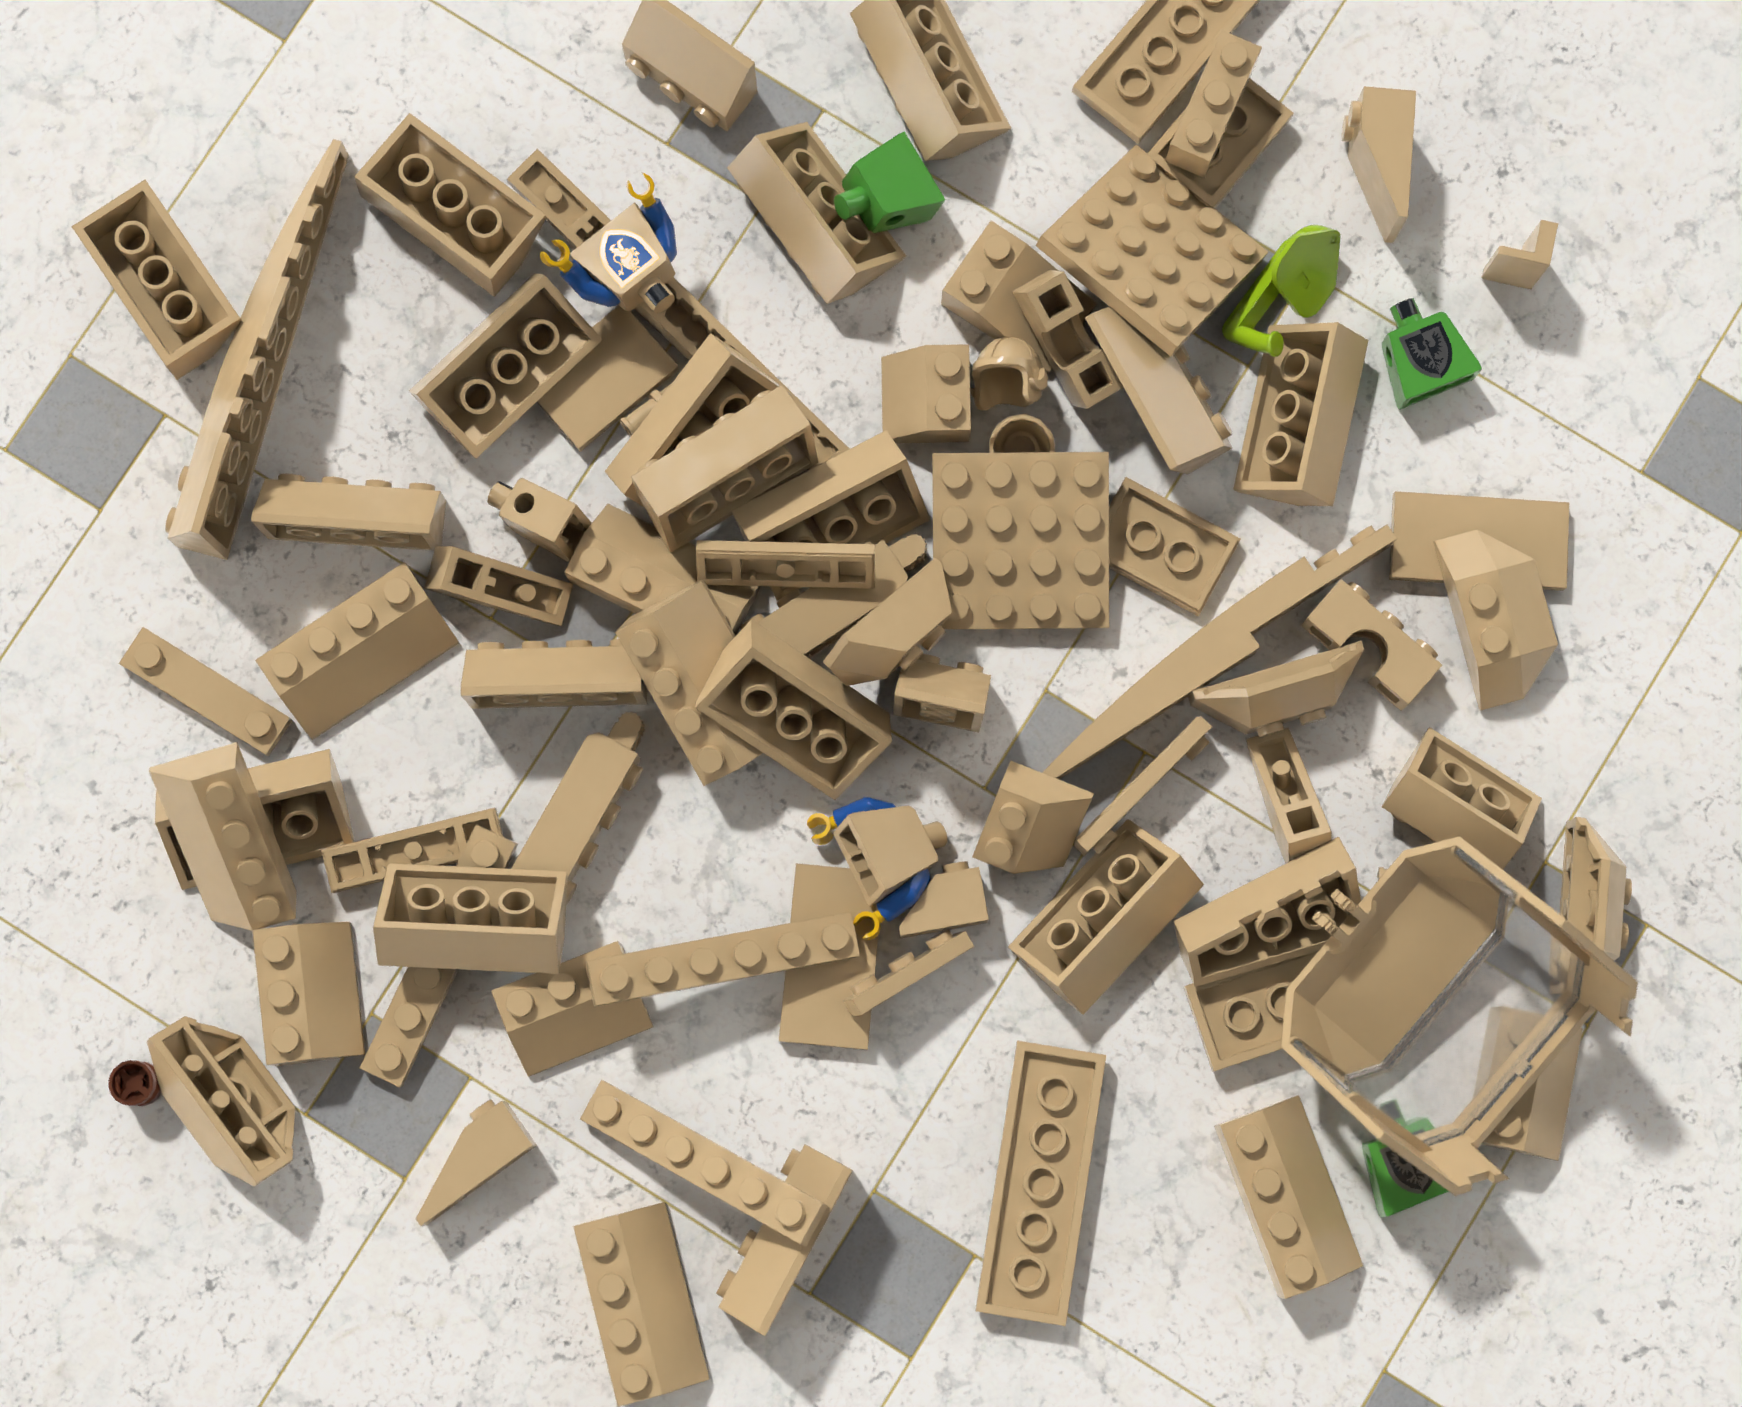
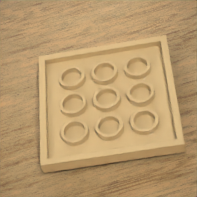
[1036,145,1268,357]
[932,452,1109,629]

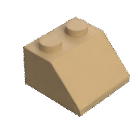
[881,344,971,443]
[972,760,1094,874]

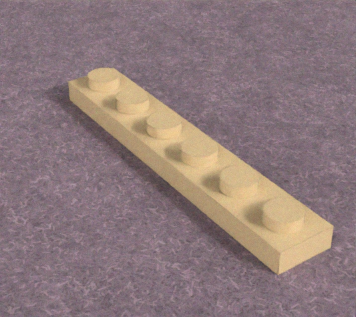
[360,825,518,1087]
[586,912,860,1007]
[580,1079,828,1247]

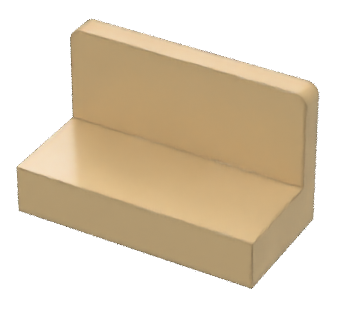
[1481,220,1558,289]

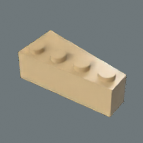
[1174,837,1361,987]

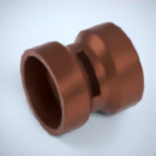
[108,1060,161,1106]

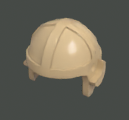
[970,337,1048,411]

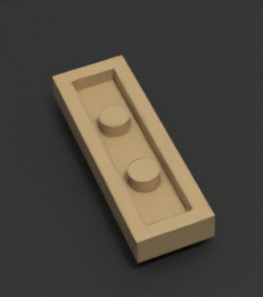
[843,929,974,1016]

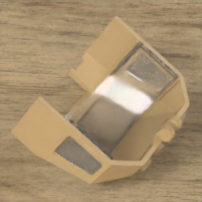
[1281,836,1638,1196]

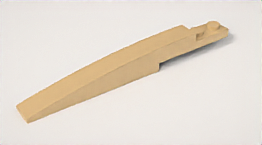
[507,149,850,471]
[1042,524,1397,779]

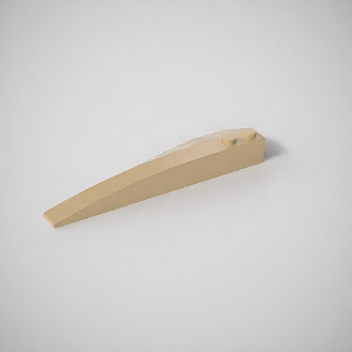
[165,139,349,560]

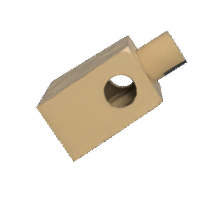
[487,478,592,562]

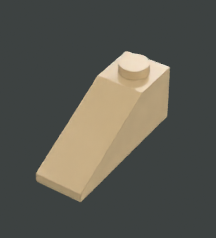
[424,546,573,626]
[1246,727,1332,864]
[416,1099,537,1226]

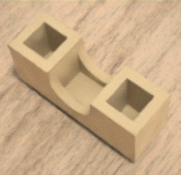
[1165,30,1262,178]
[1012,270,1124,409]
[1301,579,1442,711]

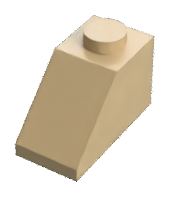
[899,861,989,939]

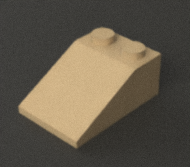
[1342,86,1416,243]
[941,220,1097,375]
[893,653,991,733]

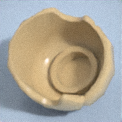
[989,414,1055,453]

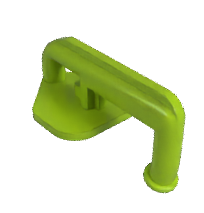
[1222,225,1341,357]

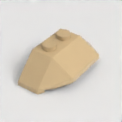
[1433,530,1558,711]
[823,557,952,686]
[1188,641,1364,738]
[1553,817,1632,998]
[147,1016,295,1187]

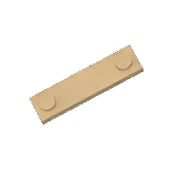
[696,540,875,589]
[118,627,292,757]
[1074,716,1212,857]
[321,807,503,893]

